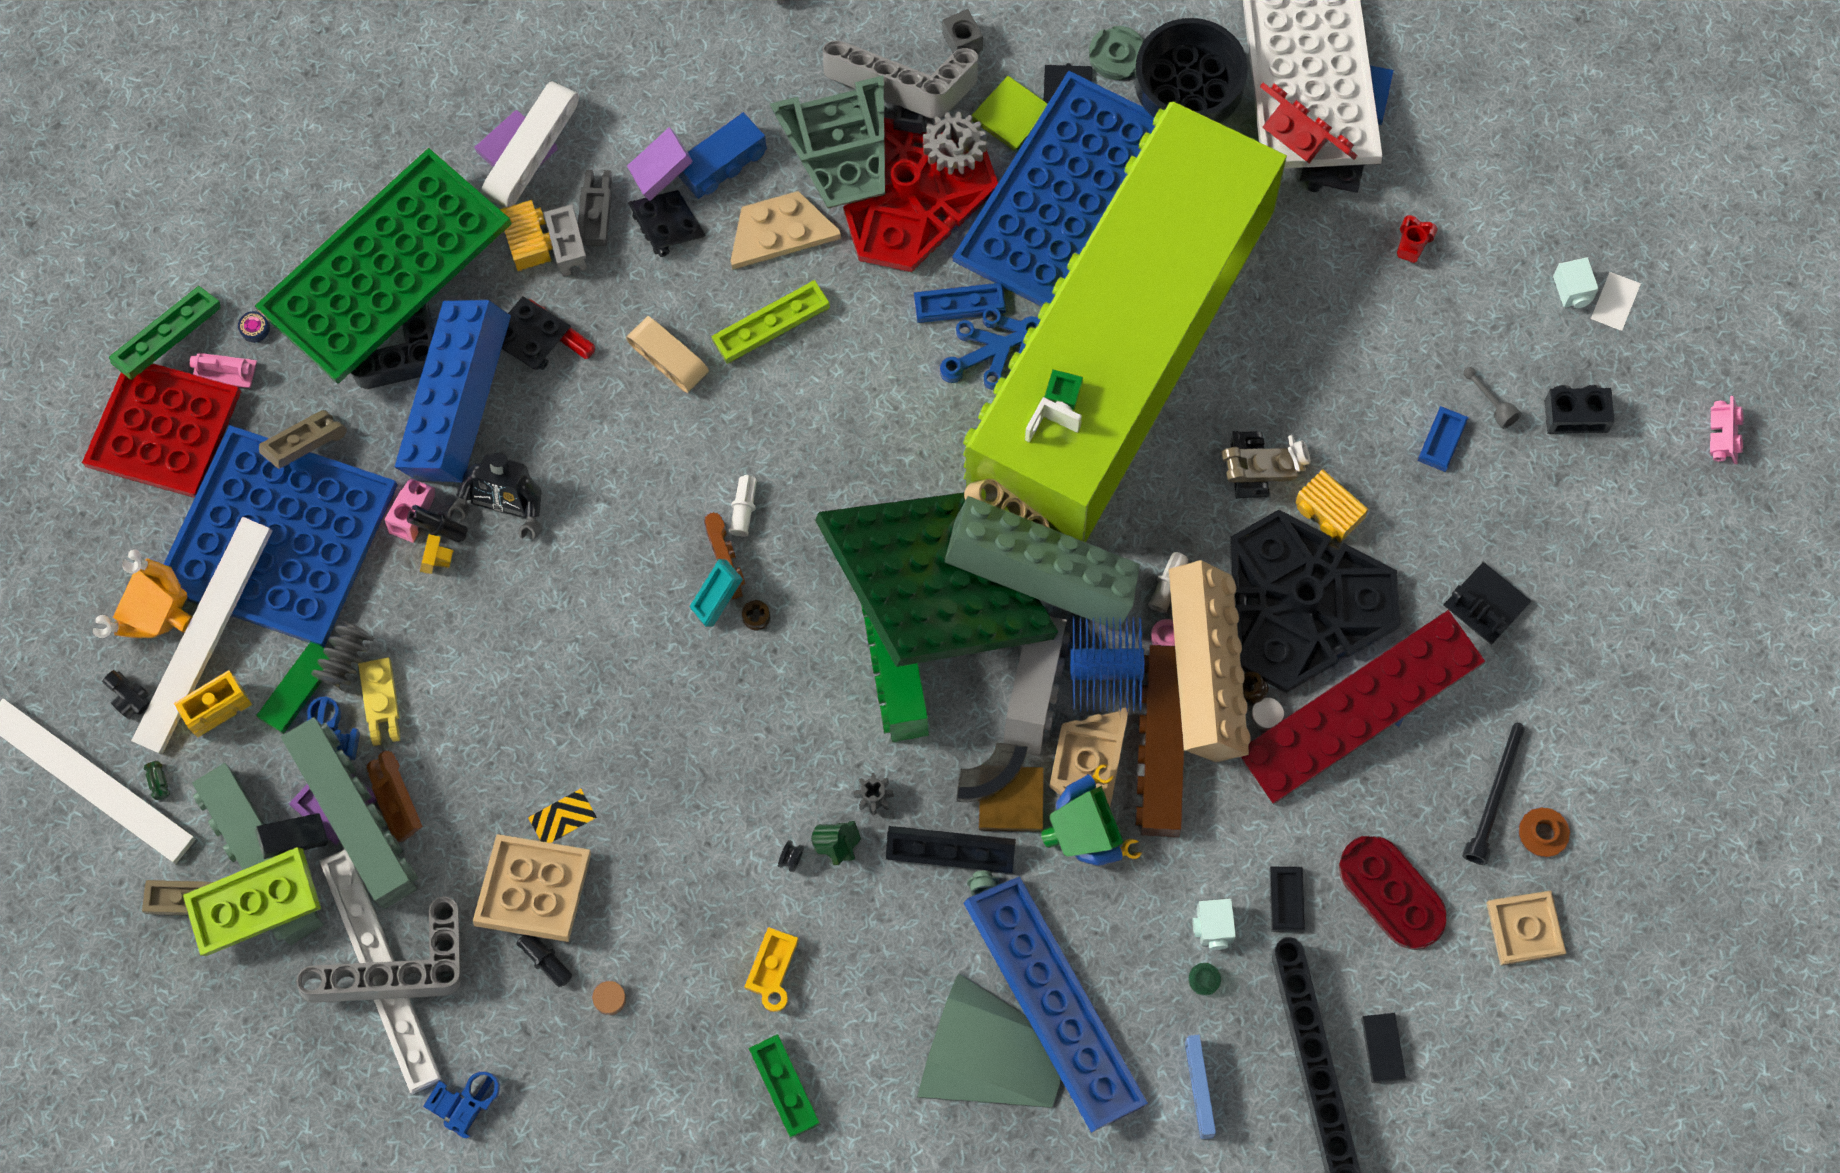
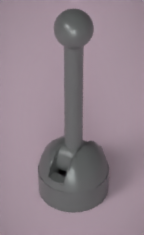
[1464,367,1522,429]

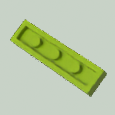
[711,280,830,364]

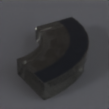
[956,743,1028,802]

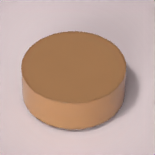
[592,981,626,1015]

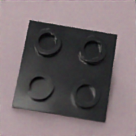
[1300,164,1365,193]
[628,190,706,257]
[502,296,571,370]
[1443,562,1531,645]

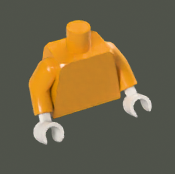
[93,549,193,638]

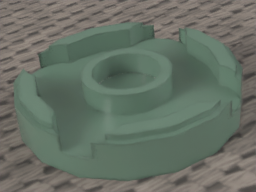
[1089,25,1143,80]

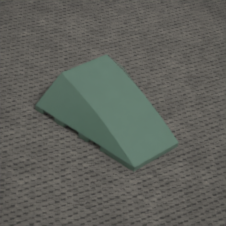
[770,75,885,209]
[917,973,1061,1108]

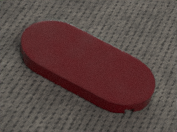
[1339,836,1447,950]

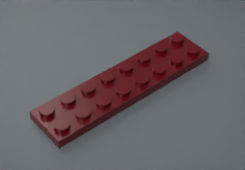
[1241,609,1486,805]

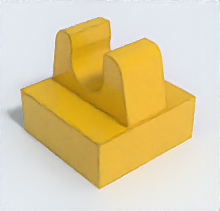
[420,534,453,574]

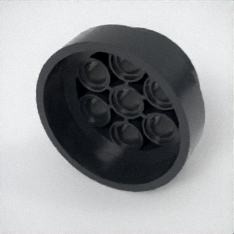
[1134,18,1248,123]

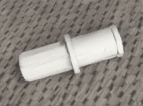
[729,475,757,537]
[1148,552,1188,613]

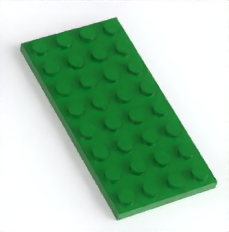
[255,148,512,384]

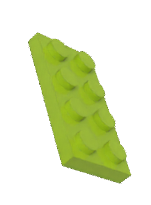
[183,847,321,956]

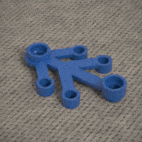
[940,308,1040,390]

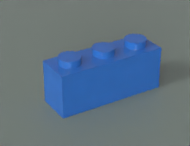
[678,112,767,199]

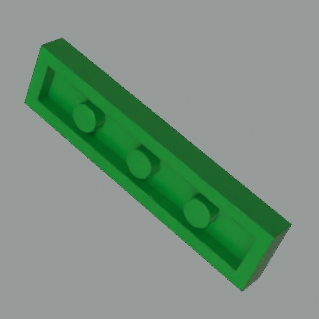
[109,285,221,380]

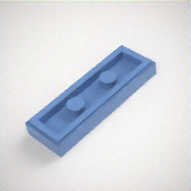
[1185,1034,1216,1139]

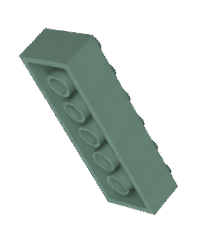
[945,496,1140,630]
[280,717,419,909]

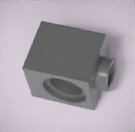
[942,9,983,54]

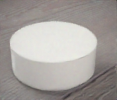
[1251,698,1284,731]

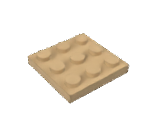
[473,834,591,942]

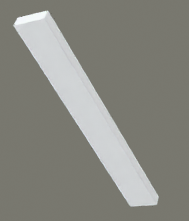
[131,517,272,754]
[0,699,196,864]
[319,849,443,1094]

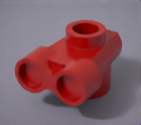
[1397,215,1438,263]

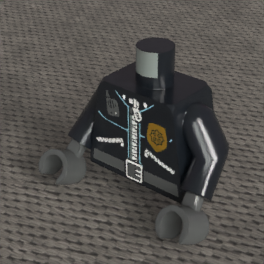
[448,452,542,540]

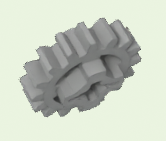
[923,112,986,174]

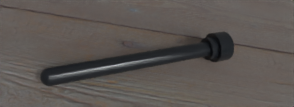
[1462,723,1525,865]

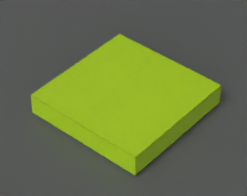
[971,76,1047,153]

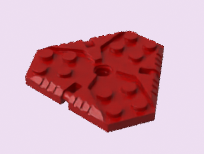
[843,117,998,272]

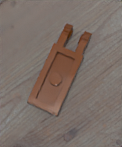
[704,512,746,600]
[366,750,423,842]

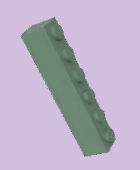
[192,763,324,945]

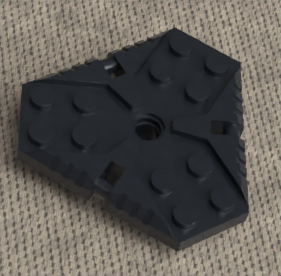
[1230,510,1400,693]

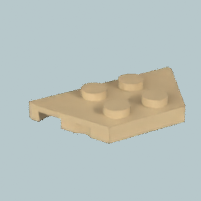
[730,191,841,270]
[1050,707,1129,806]

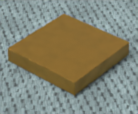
[979,766,1043,832]

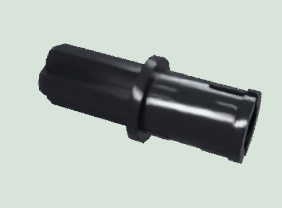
[407,504,468,542]
[516,935,572,987]

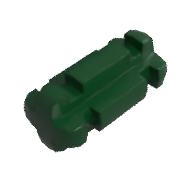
[144,761,170,800]

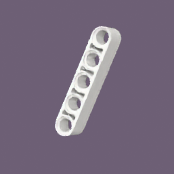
[481,81,579,208]

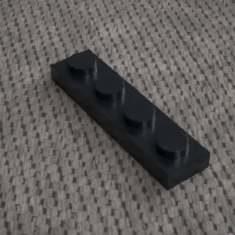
[885,826,1016,873]

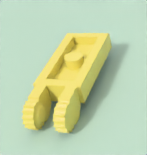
[358,657,400,746]

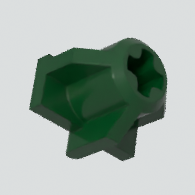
[811,821,861,865]

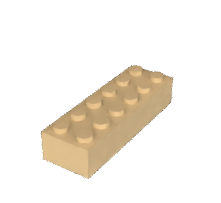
[1169,560,1250,762]

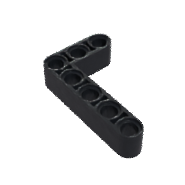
[351,302,434,389]

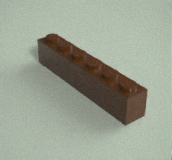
[1135,645,1184,838]

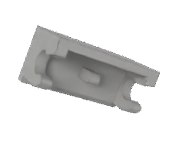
[544,204,587,277]

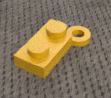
[744,927,799,1012]

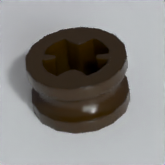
[742,600,770,631]
[1242,672,1269,704]

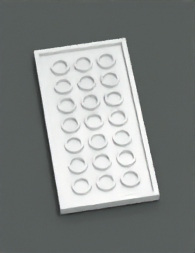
[1243,0,1383,168]

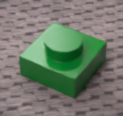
[1044,369,1083,410]

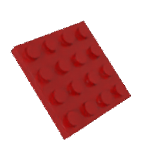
[82,363,242,498]

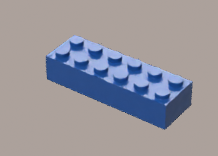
[394,300,511,482]

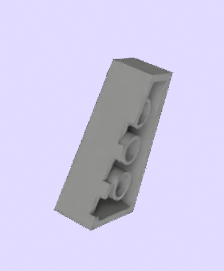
[1003,616,1071,756]

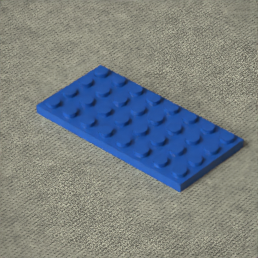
[952,71,1155,307]

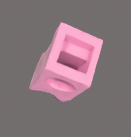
[384,479,435,543]

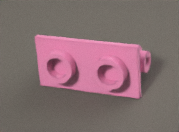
[190,353,257,389]
[1710,396,1743,464]

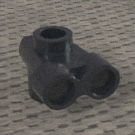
[102,670,150,720]

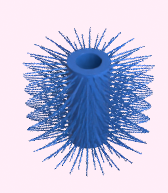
[1070,617,1144,712]

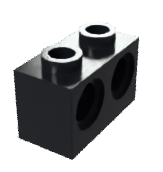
[1544,385,1615,434]

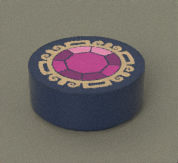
[238,311,270,343]

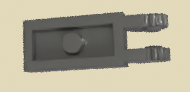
[578,170,612,246]

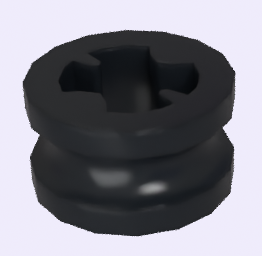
[778,840,804,873]

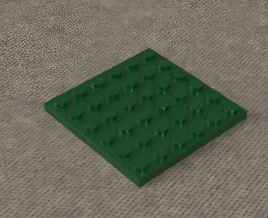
[815,492,1059,667]

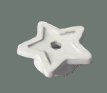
[1288,435,1311,472]

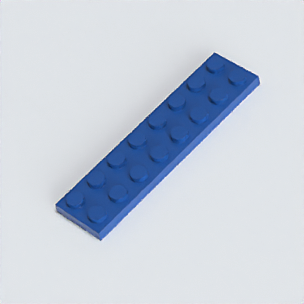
[963,876,1148,1133]

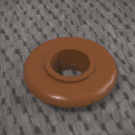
[1519,807,1570,857]

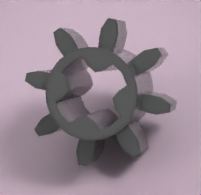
[854,773,894,815]

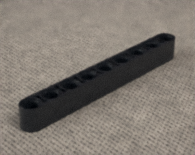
[1272,937,1361,1173]

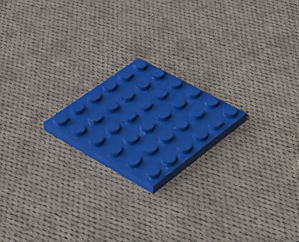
[164,425,397,648]

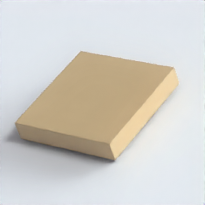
[1486,891,1566,965]

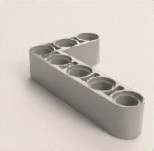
[823,40,978,118]
[296,896,461,1003]

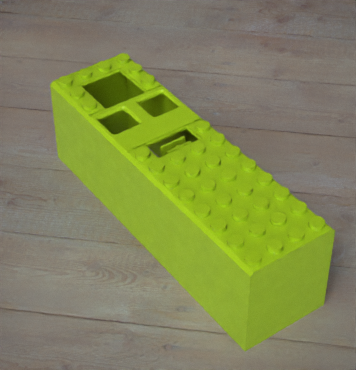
[963,102,1287,543]

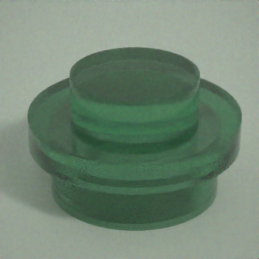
[1188,963,1221,996]

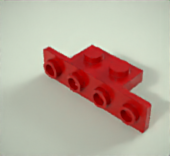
[1260,82,1358,164]

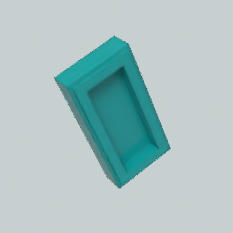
[689,559,743,627]

